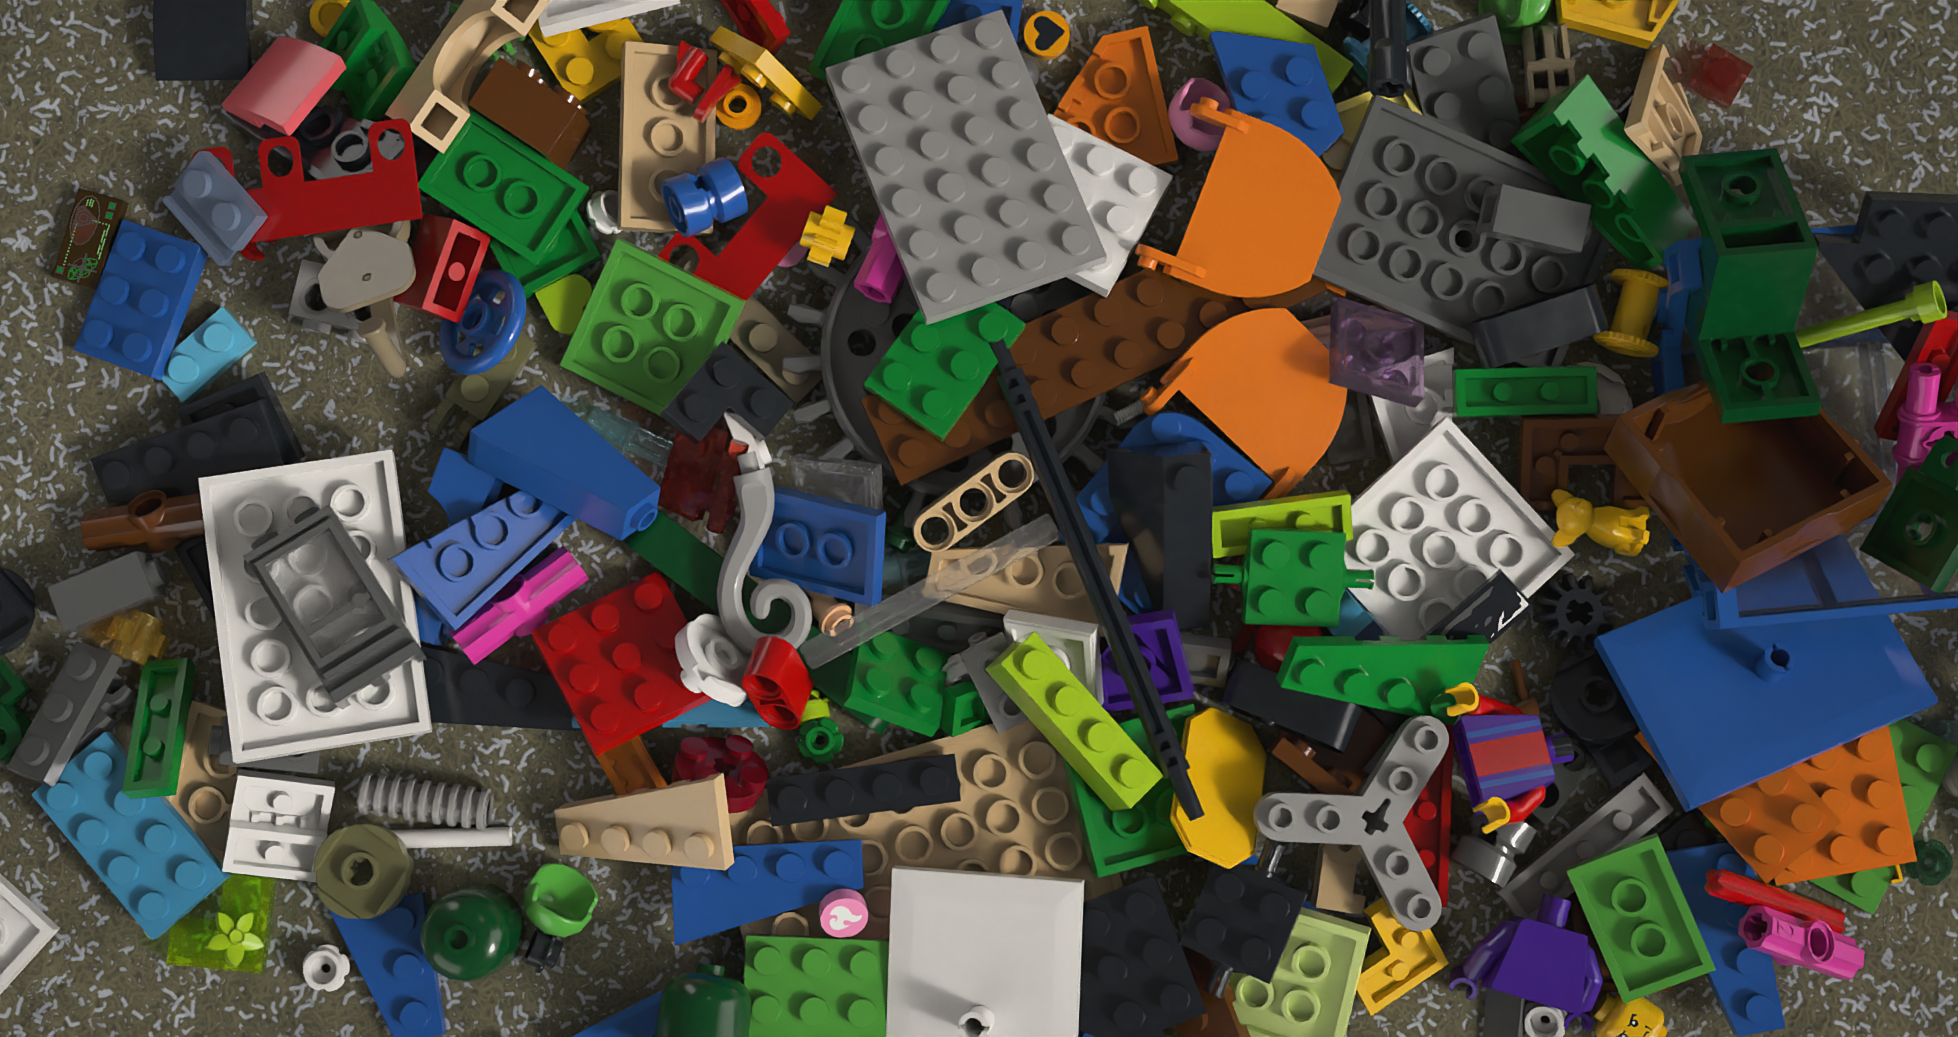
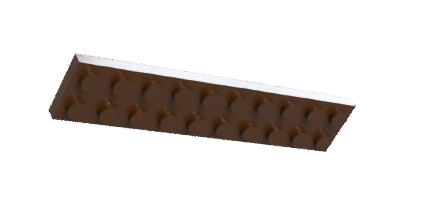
[861,256,1327,487]

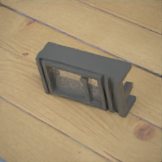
[243,505,427,710]

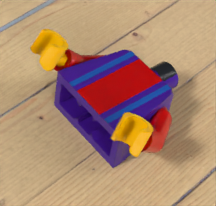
[1445,682,1574,834]

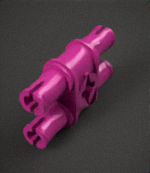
[1892,362,1958,490]

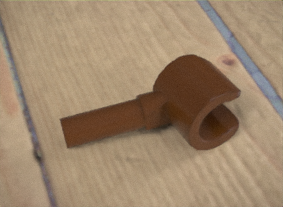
[1508,659,1540,716]

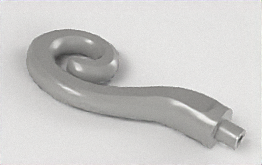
[717,451,812,654]

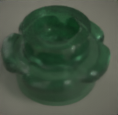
[1905,839,1953,886]

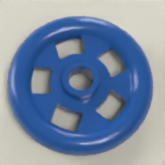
[439,270,526,375]

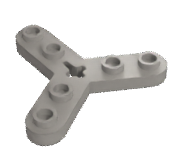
[1252,715,1449,931]

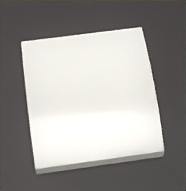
[222,769,335,882]

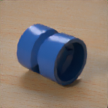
[661,157,748,238]

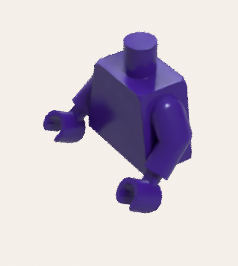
[1449,894,1603,1031]

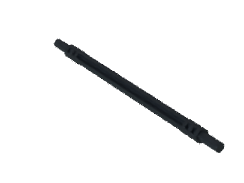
[988,338,1205,821]

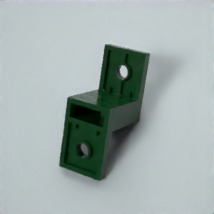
[1678,148,1822,424]

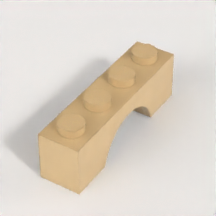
[385,0,550,154]

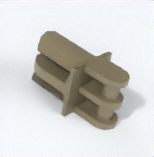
[1520,24,1576,108]

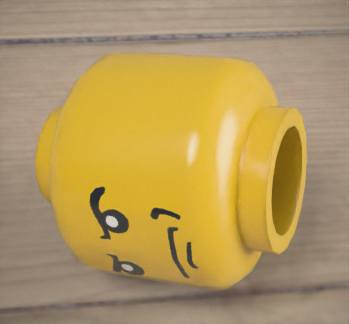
[1592,993,1668,1037]

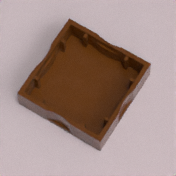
[1603,373,1894,594]

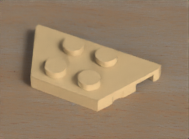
[1624,43,1703,186]

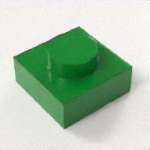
[941,679,990,737]

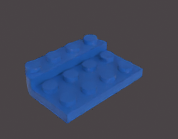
[1061,411,1272,615]

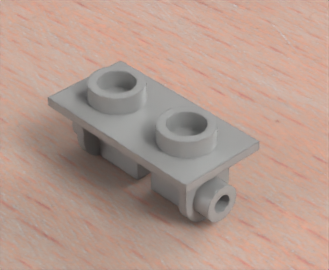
[959,632,1029,734]

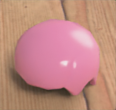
[1168,78,1232,152]

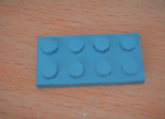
[31,732,231,940]

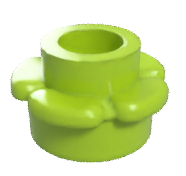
[799,690,832,725]

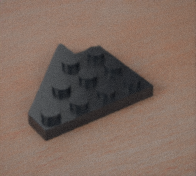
[1813,191,1958,362]

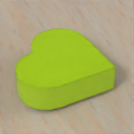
[535,274,594,336]

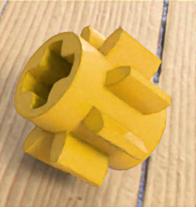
[799,205,855,267]

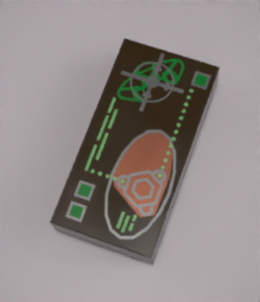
[52,188,129,290]

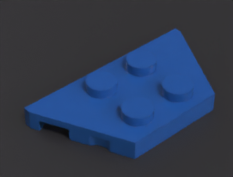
[1209,31,1344,157]

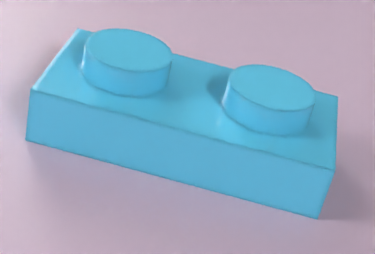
[162,306,257,405]

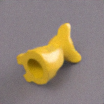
[1551,489,1650,557]

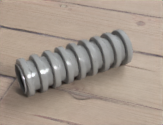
[356,772,494,830]

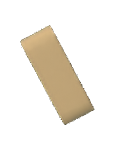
[912,450,1034,553]

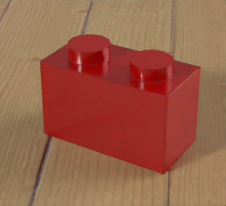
[393,214,491,323]

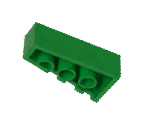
[1510,74,1697,271]

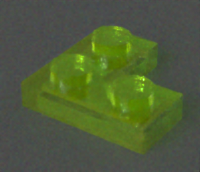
[166,872,277,974]

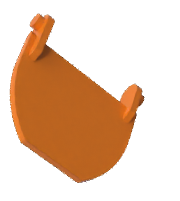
[1135,97,1341,298]
[1139,308,1347,501]

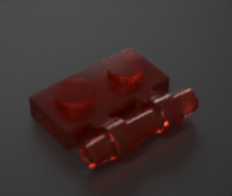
[658,426,749,534]

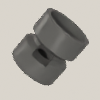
[1449,813,1537,889]

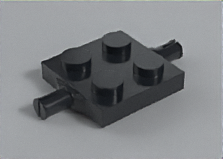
[1180,838,1308,998]

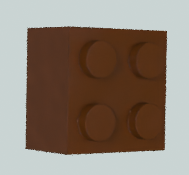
[468,57,593,171]

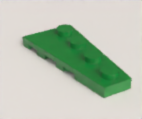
[1276,635,1490,725]

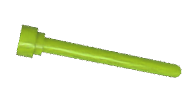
[1794,280,1947,348]

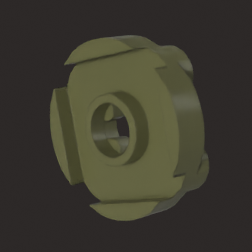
[313,824,414,919]

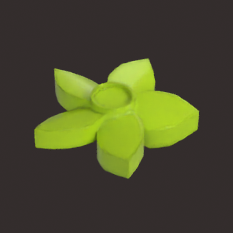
[205,912,264,968]

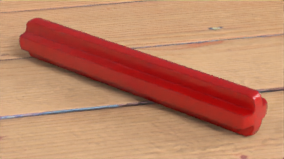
[1704,869,1846,934]

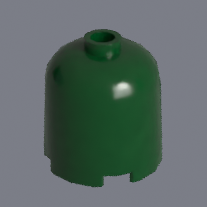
[420,883,524,982]
[654,964,751,1037]

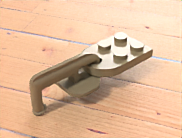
[304,176,416,378]

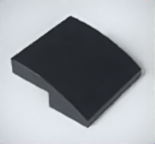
[153,0,254,81]

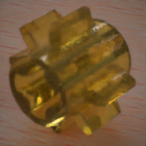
[105,609,171,666]

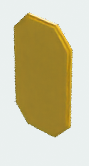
[1170,706,1267,869]

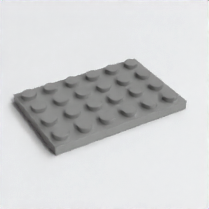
[825,9,1107,326]

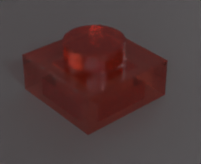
[1686,43,1753,109]

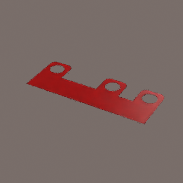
[191,118,423,243]
[658,132,838,301]

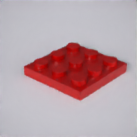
[531,571,713,757]

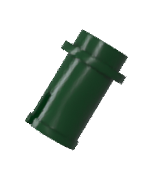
[884,491,931,554]

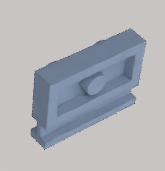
[162,151,269,266]

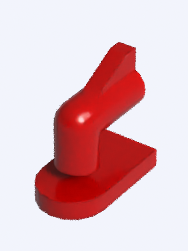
[668,40,743,123]

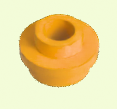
[716,83,762,130]

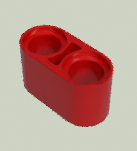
[741,636,814,730]

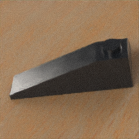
[1106,441,1213,629]

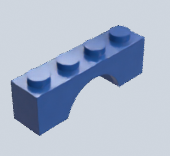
[413,447,508,645]

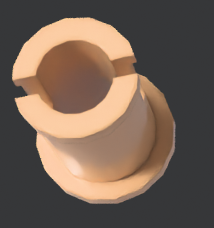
[804,589,854,638]

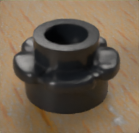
[524,927,563,973]

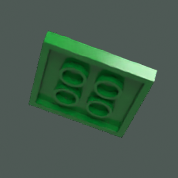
[1062,704,1196,878]

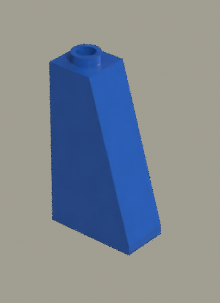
[468,385,661,541]

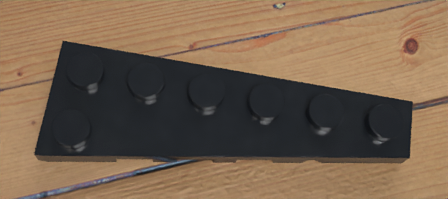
[421,645,581,731]

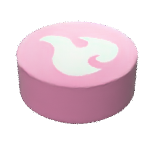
[819,889,868,938]

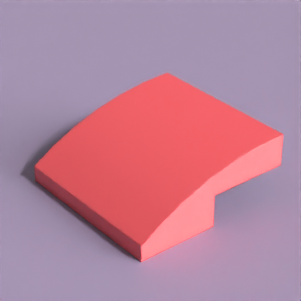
[221,36,347,136]

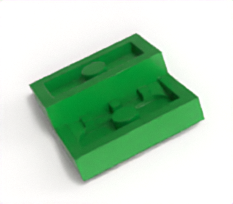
[319,0,417,122]

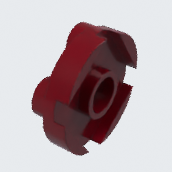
[671,735,769,813]

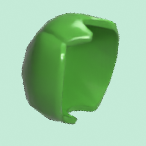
[523,863,598,938]

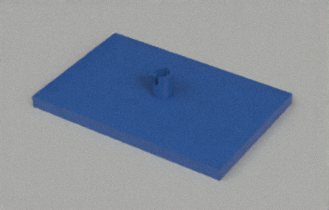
[1593,537,1939,812]

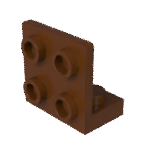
[1265,703,1393,795]

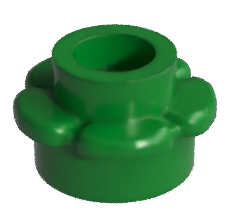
[797,717,844,764]

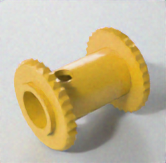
[1593,269,1669,357]

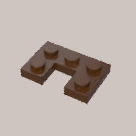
[1516,414,1652,511]

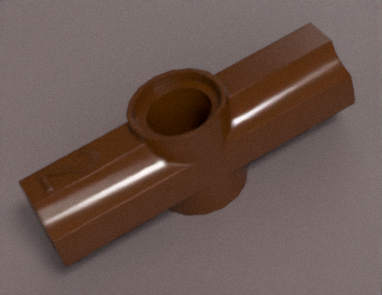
[80,490,205,553]

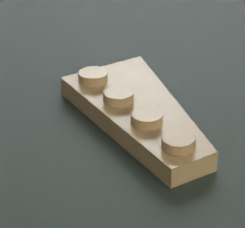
[924,543,1129,637]

